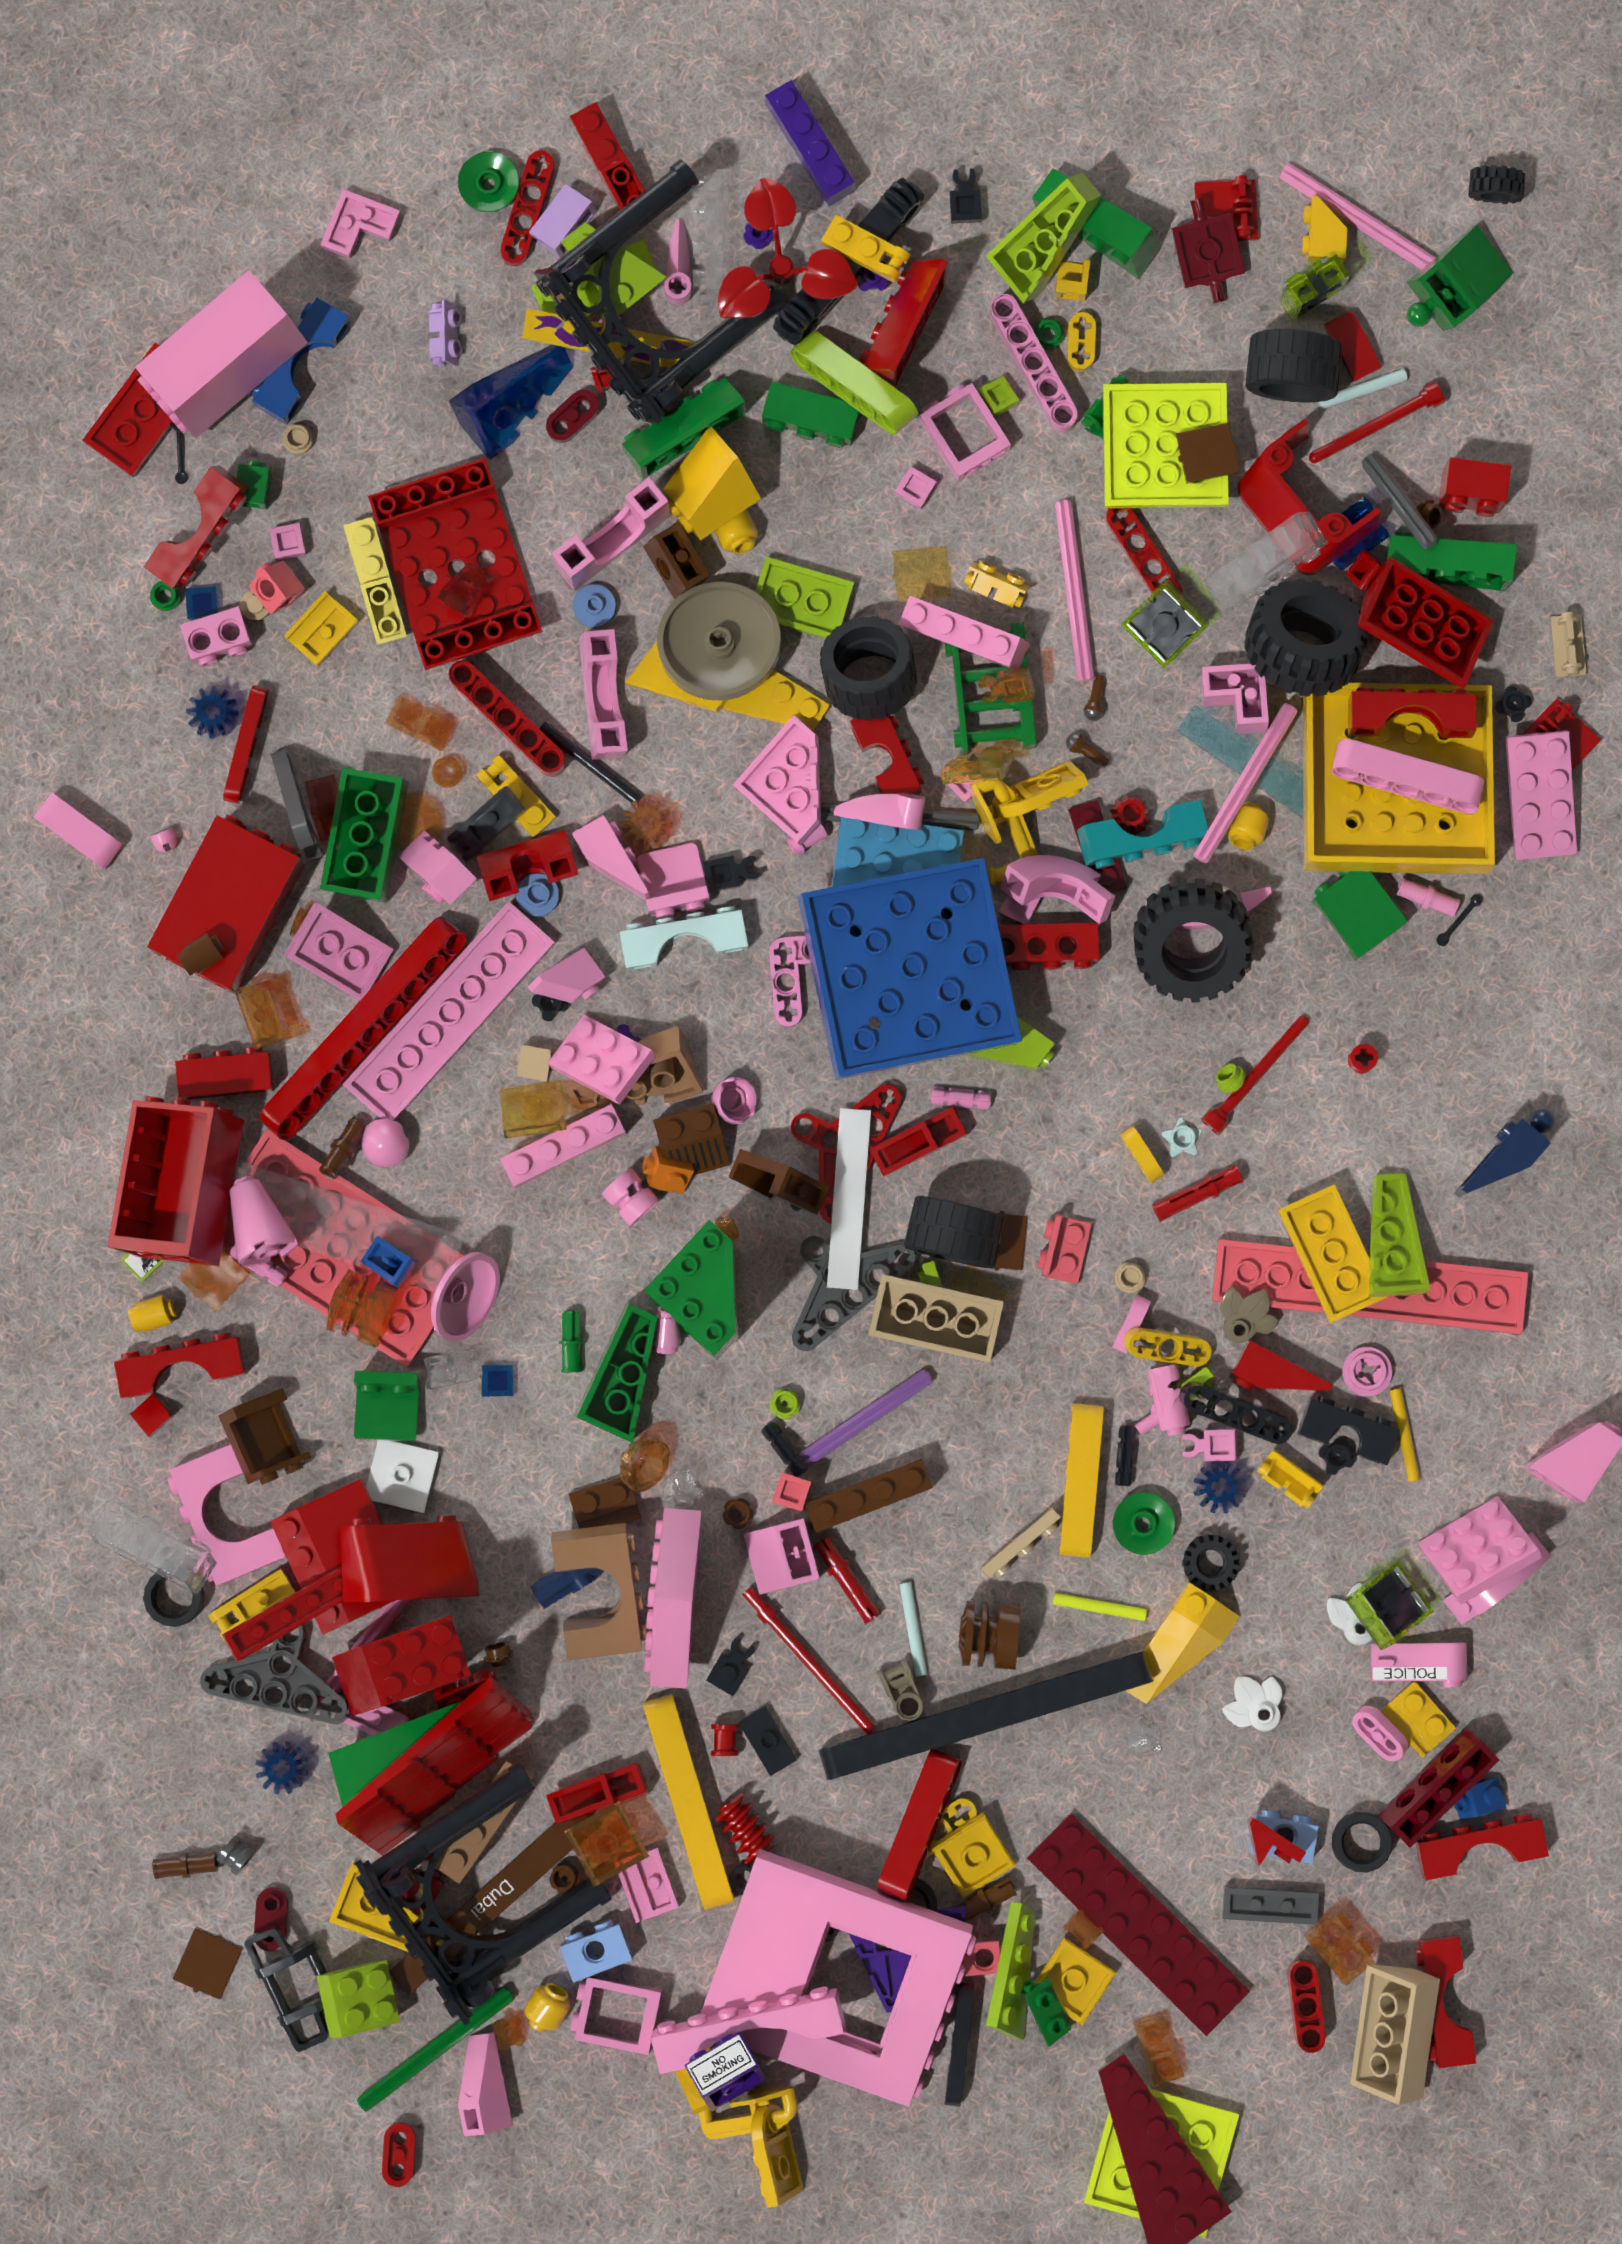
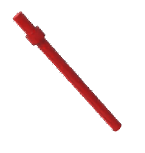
[742,1587,876,1734]

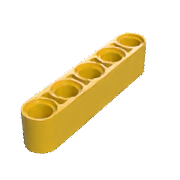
[1059,1403,1104,1558]

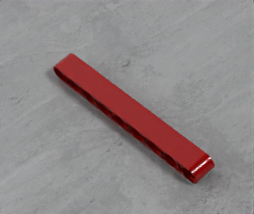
[260,917,467,1140]

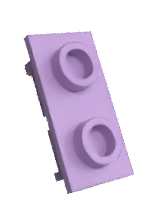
[429,300,462,367]

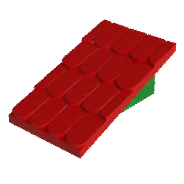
[328,1677,534,1856]

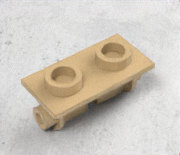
[1550,612,1587,678]

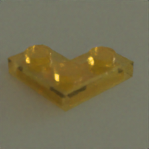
[941,745,1014,785]

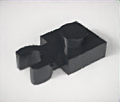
[949,168,982,224]
[703,856,760,893]
[706,1637,754,1696]

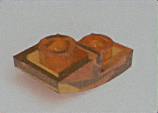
[384,696,455,751]
[1133,2012,1185,2087]

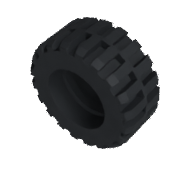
[1244,579,1369,697]
[1133,878,1254,1003]

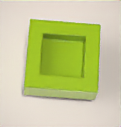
[977,376,1020,417]
[918,1261,942,1288]
[1181,1367,1216,1401]

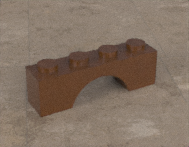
[805,1459,933,1533]

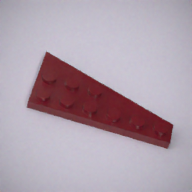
[1098,2052,1232,2244]

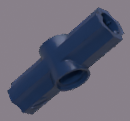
[530,1568,605,1609]

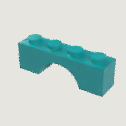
[1077,800,1208,869]

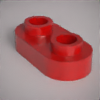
[382,2122,416,2187]

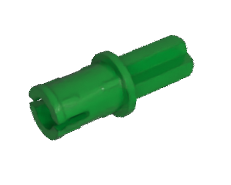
[559,1311,584,1372]

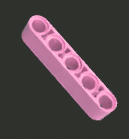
[990,294,1077,433]
[1332,739,1485,814]

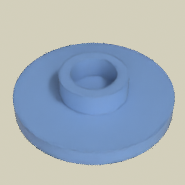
[573,584,616,628]
[516,873,559,917]

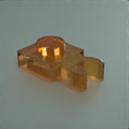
[977,667,1036,704]

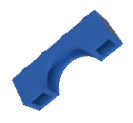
[252,297,351,425]

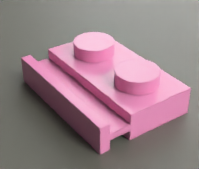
[615,1847,679,1923]

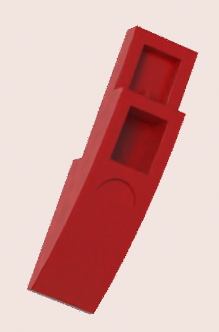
[569,102,645,211]

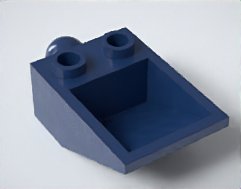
[1455,1109,1555,1197]

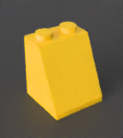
[663,427,761,541]

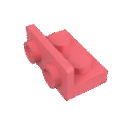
[1037,1214,1092,1284]

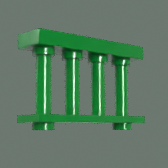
[944,622,1036,755]

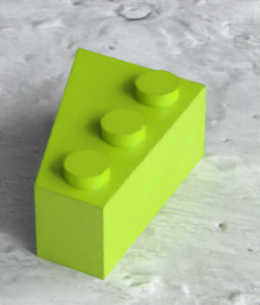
[560,222,667,316]

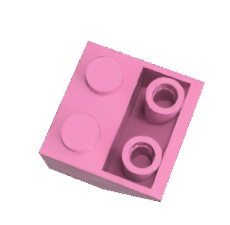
[743,1518,820,1595]

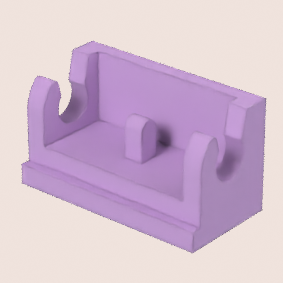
[529,184,597,259]

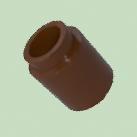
[176,932,225,976]

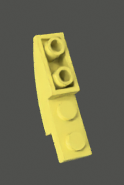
[343,517,407,645]

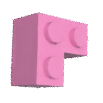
[1201,664,1269,734]

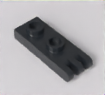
[446,786,526,862]

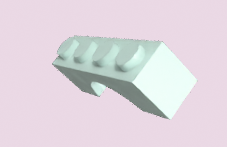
[620,906,748,971]

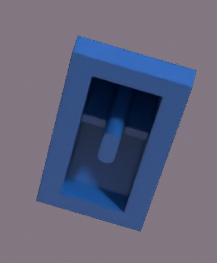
[360,1235,418,1288]

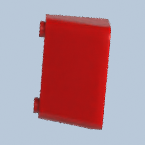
[340,1515,479,1602]

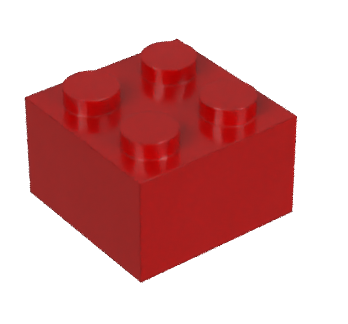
[1438,457,1511,517]

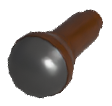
[1083,674,1105,721]
[1066,732,1109,767]

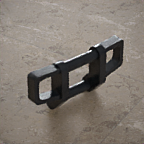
[244,1925,329,2052]

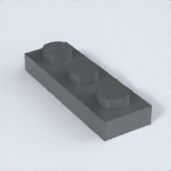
[1222,1887,1319,1925]

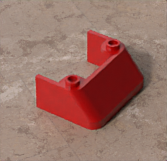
[1238,419,1381,575]

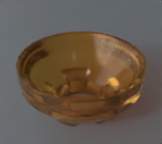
[620,1437,670,1492]

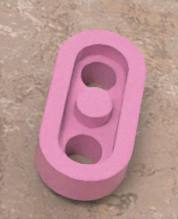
[1352,1706,1408,1761]

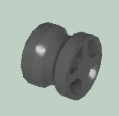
[216,1835,255,1875]

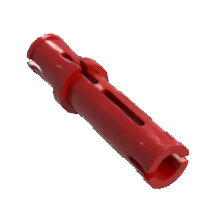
[1151,1164,1244,1222]
[813,1536,882,1625]

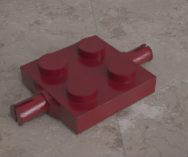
[1171,198,1245,304]

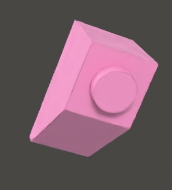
[528,948,606,1003]

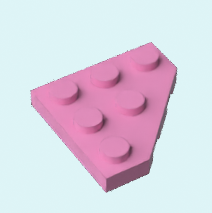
[733,715,821,845]

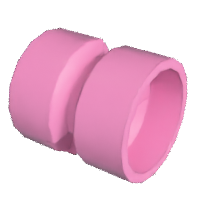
[601,1168,660,1227]

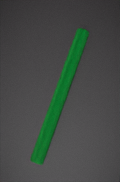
[357,1987,514,2112]

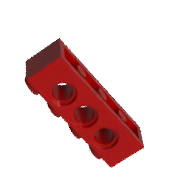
[998,923,1099,970]

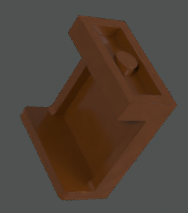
[729,1149,829,1215]
[219,1388,311,1485]

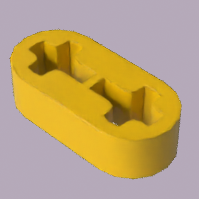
[1067,312,1096,372]
[1120,1126,1164,1184]

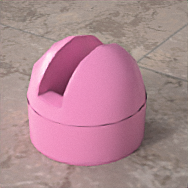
[150,827,177,853]

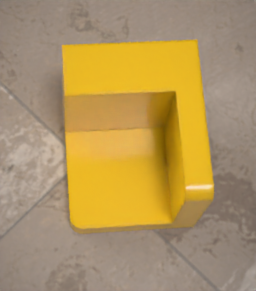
[1054,259,1090,301]

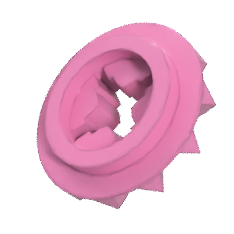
[1342,1347,1392,1397]

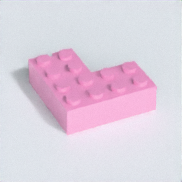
[644,1508,701,1689]

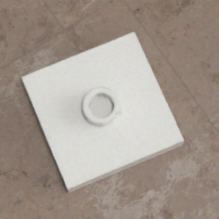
[366,1440,440,1513]

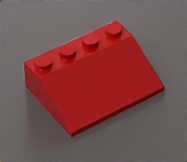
[859,259,948,388]
[1358,557,1494,689]
[270,1478,396,1635]

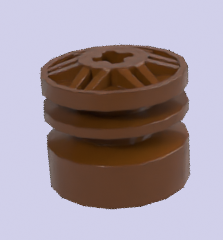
[958,1601,1020,1670]

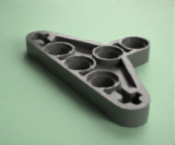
[271,749,323,861]
[792,1236,916,1351]
[200,1626,350,1725]

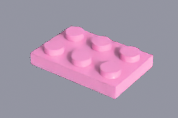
[283,902,394,1001]
[548,1015,656,1105]

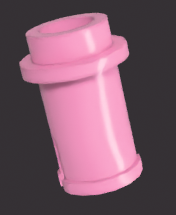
[786,823,828,855]

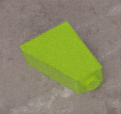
[962,1016,1055,1071]

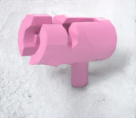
[1135,1364,1190,1436]

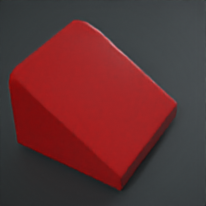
[1345,549,1382,591]
[130,1393,174,1437]

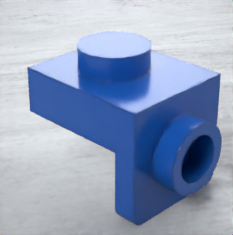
[1454,1777,1507,1819]

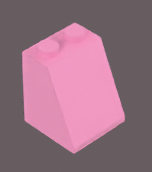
[1524,1421,1622,1503]

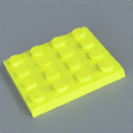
[1103,383,1229,508]
[1084,2088,1239,2238]

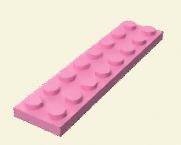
[342,901,555,1121]

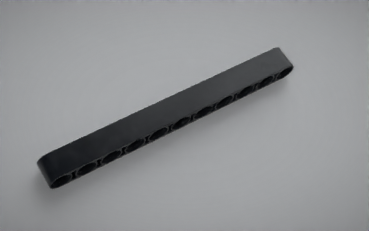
[818,1651,1154,1780]

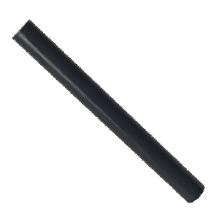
[539,721,643,806]

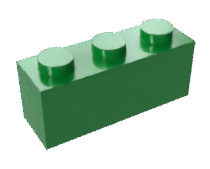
[762,381,860,448]

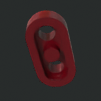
[546,390,599,443]
[254,1887,288,1951]

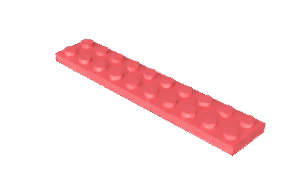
[1212,1239,1528,1335]

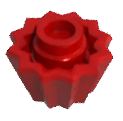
[1109,795,1152,836]

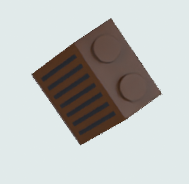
[653,1103,730,1176]

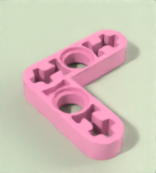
[769,936,811,1028]

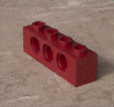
[1378,1728,1500,1848]

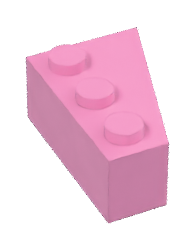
[398,831,477,905]

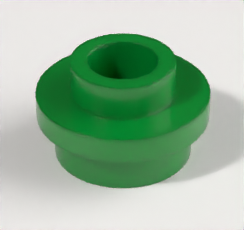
[1034,318,1064,349]
[150,581,181,611]

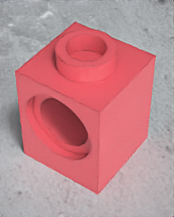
[249,560,305,615]
[772,1472,811,1512]
[962,1939,1002,1976]

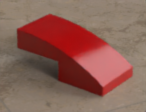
[1324,310,1382,381]

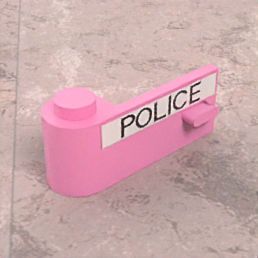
[1371,1642,1468,1687]

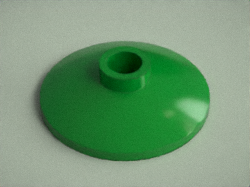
[458,152,519,212]
[1112,1492,1175,1555]

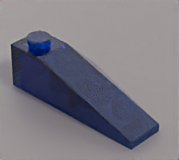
[449,345,573,460]

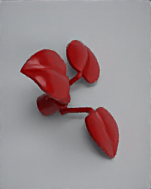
[718,178,858,319]

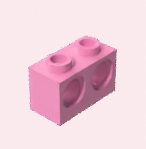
[180,606,253,667]

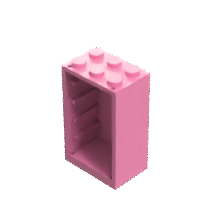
[135,270,308,438]

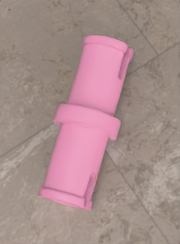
[1395,877,1460,917]

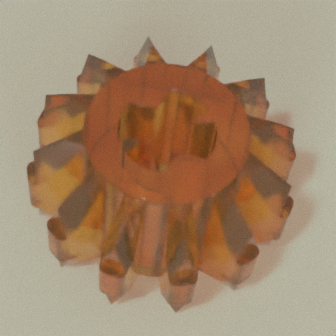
[620,798,673,852]

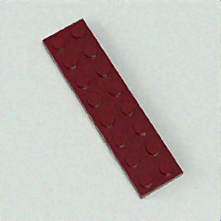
[1027,1813,1250,2037]

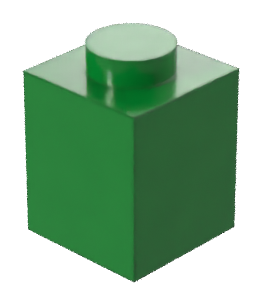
[237,461,272,509]

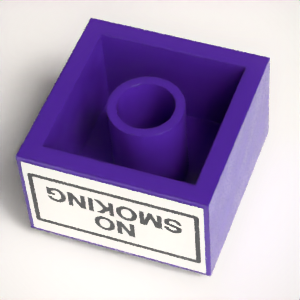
[684,2033,766,2112]

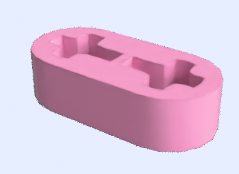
[1112,1294,1151,1354]

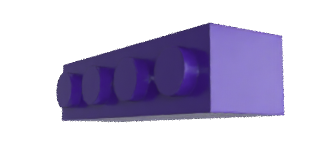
[765,80,855,207]

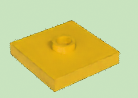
[930,1813,1016,1899]
[1035,1937,1117,2026]

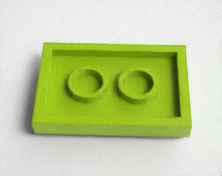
[755,557,854,639]

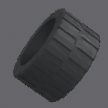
[1245,329,1342,403]
[820,616,917,721]
[904,1196,1006,1269]

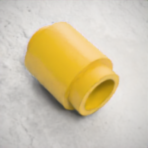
[128,1294,177,1333]

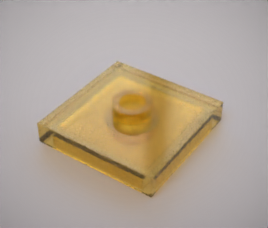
[500,1081,567,1139]

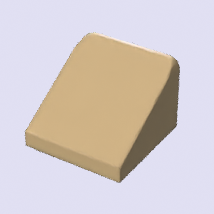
[516,1044,553,1082]

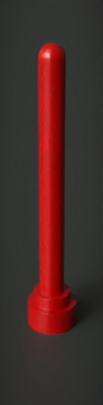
[1309,381,1445,464]
[1200,1015,1309,1136]

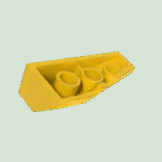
[1125,1582,1240,1704]

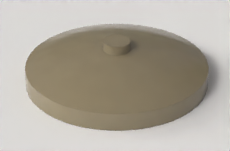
[657,582,781,700]

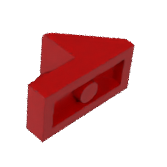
[1247,1816,1306,1866]

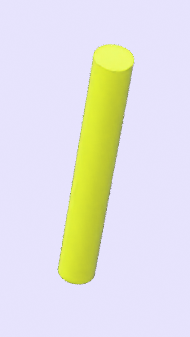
[1053,1592,1147,1621]

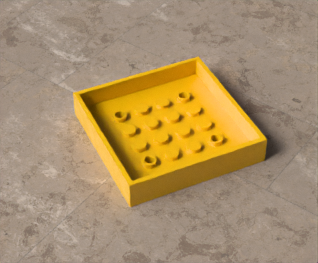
[1302,683,1495,874]

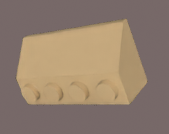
[868,1274,1004,1363]
[1350,1964,1440,2105]

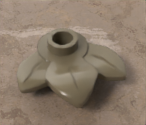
[1220,1286,1278,1343]

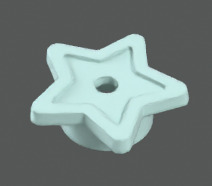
[1162,1118,1202,1157]

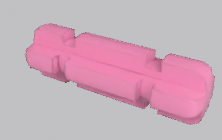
[930,1087,991,1110]
[230,1244,288,1287]

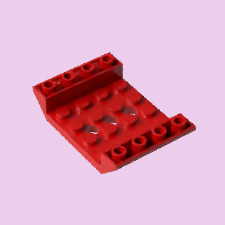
[368,458,543,671]

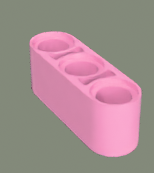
[34,793,123,870]

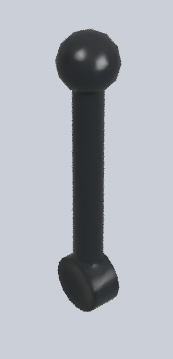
[173,423,187,484]
[1436,894,1482,946]

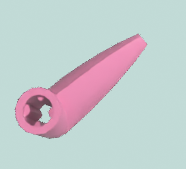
[664,219,692,306]
[834,793,926,830]

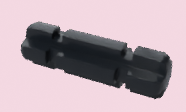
[761,1422,808,1477]
[1115,1425,1136,1487]

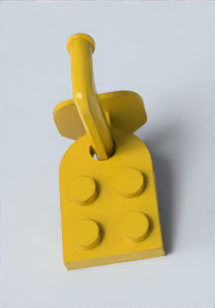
[970,760,1089,885]
[698,2084,804,2208]

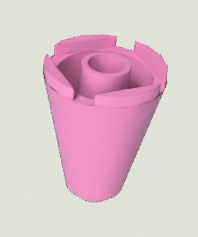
[230,1176,298,1267]

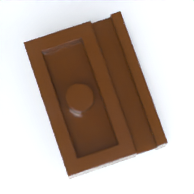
[568,1475,641,1529]

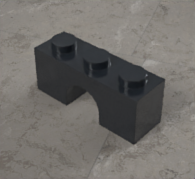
[1297,1395,1400,1466]

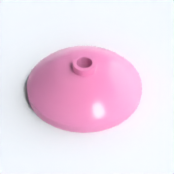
[431,1252,500,1341]

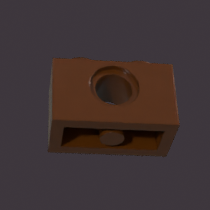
[643,523,710,599]

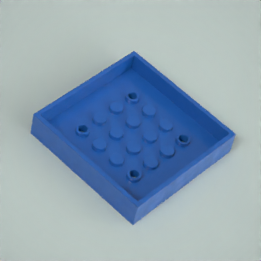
[797,858,1022,1080]

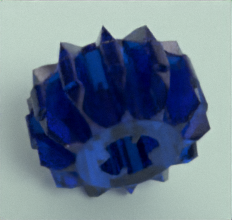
[186,686,240,739]
[1193,1461,1246,1513]
[256,1741,309,1794]

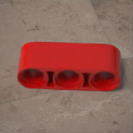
[1287,1959,1326,2053]

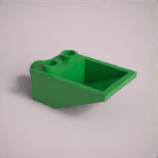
[1406,225,1513,331]

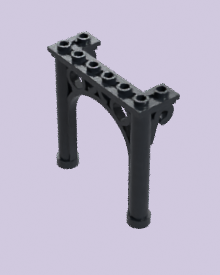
[534,159,787,424]
[355,1762,612,2026]

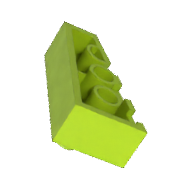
[986,172,1102,304]

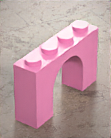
[552,477,671,591]
[167,1444,287,1586]

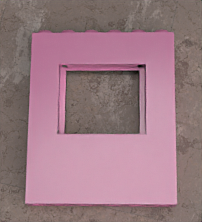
[700,1849,976,2107]

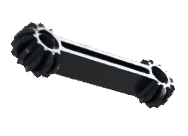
[773,178,924,345]

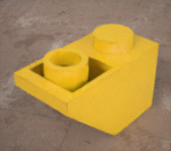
[1301,196,1347,265]

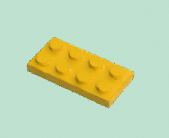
[1277,1184,1387,1324]

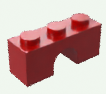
[850,714,925,795]
[476,830,579,901]

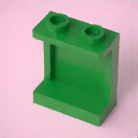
[1311,871,1408,961]

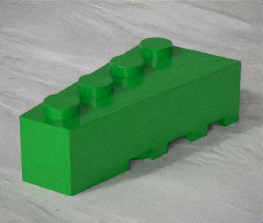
[1032,168,1160,279]
[1385,532,1517,592]
[574,1303,657,1443]

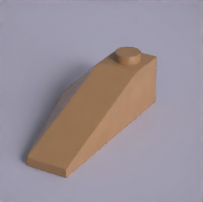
[565,1026,703,1109]

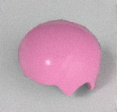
[711,1077,757,1124]
[362,1119,409,1168]

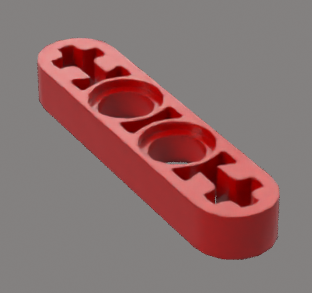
[500,150,555,266]
[1106,508,1183,599]
[223,685,269,804]

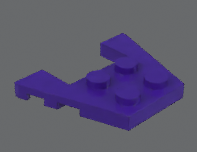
[848,1905,967,2013]

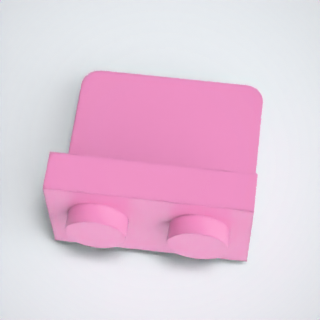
[637,843,710,918]

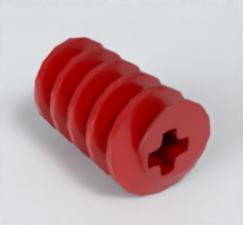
[715,1792,778,1864]

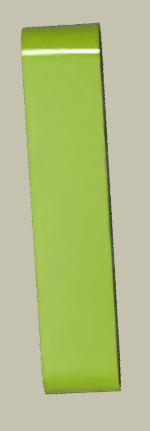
[790,331,918,435]

